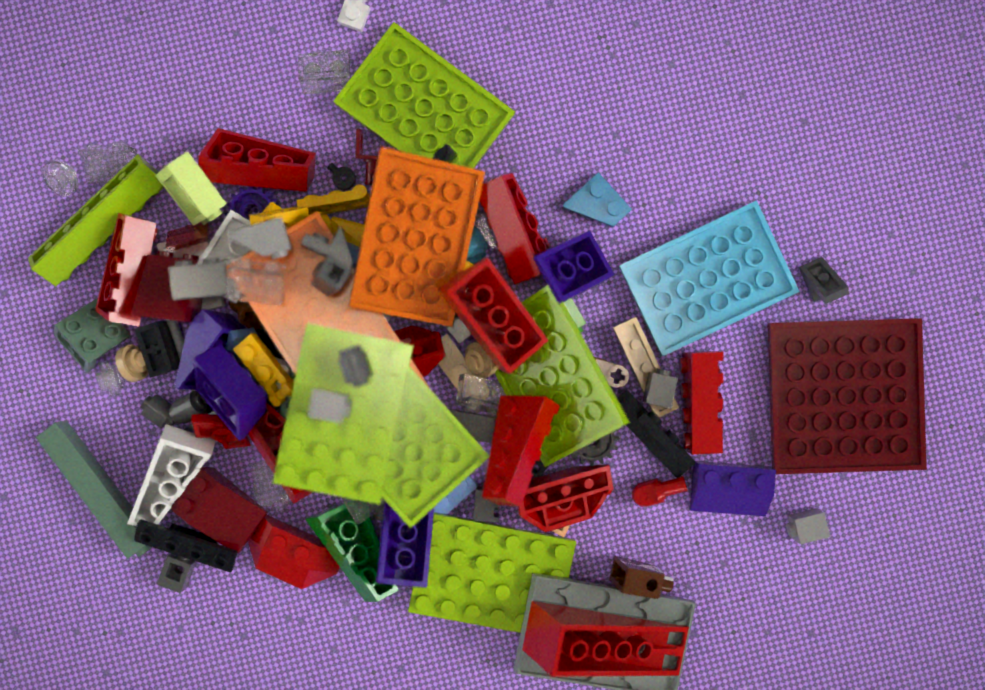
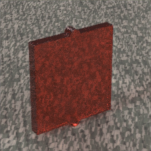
[165,222,209,253]

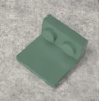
[54,298,130,373]

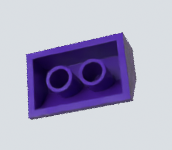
[193,344,267,441]
[690,461,776,516]
[376,503,434,588]

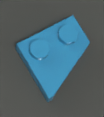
[562,172,632,227]

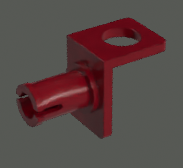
[355,129,378,185]

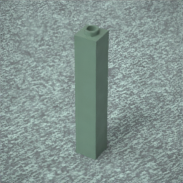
[35,420,151,559]

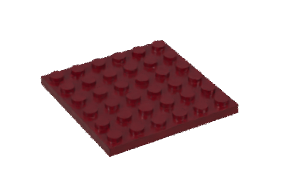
[768,318,927,474]

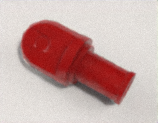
[632,476,688,507]

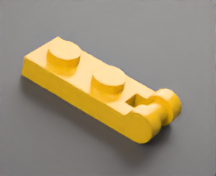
[297,184,370,214]
[233,332,294,407]

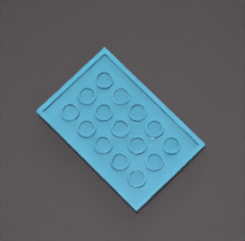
[618,200,800,357]

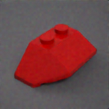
[394,325,446,377]
[518,464,614,532]
[248,515,340,589]

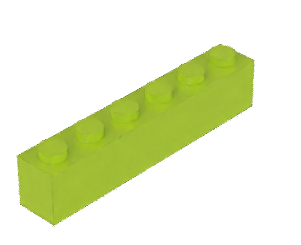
[28,154,163,286]

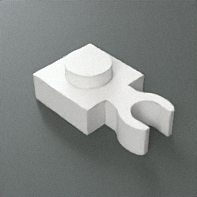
[337,0,371,32]

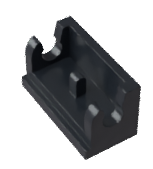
[134,321,180,378]

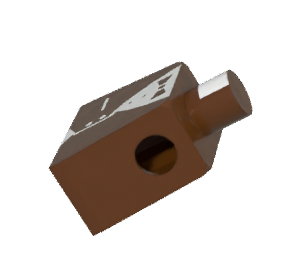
[609,556,674,599]

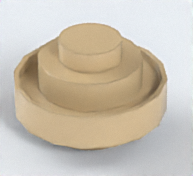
[465,341,497,378]
[115,344,148,382]

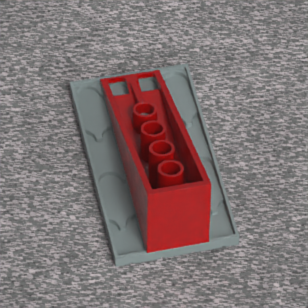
[513,573,696,690]

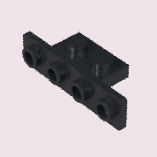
[616,390,695,478]
[134,519,238,572]

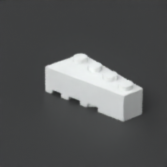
[127,424,216,526]

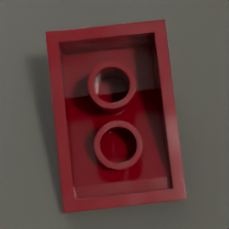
[170,467,268,554]

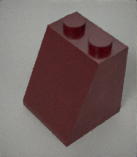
[132,251,203,322]

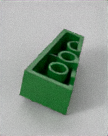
[305,498,399,602]

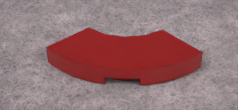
[191,414,251,449]

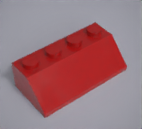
[438,257,549,374]

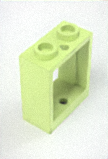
[155,151,227,226]

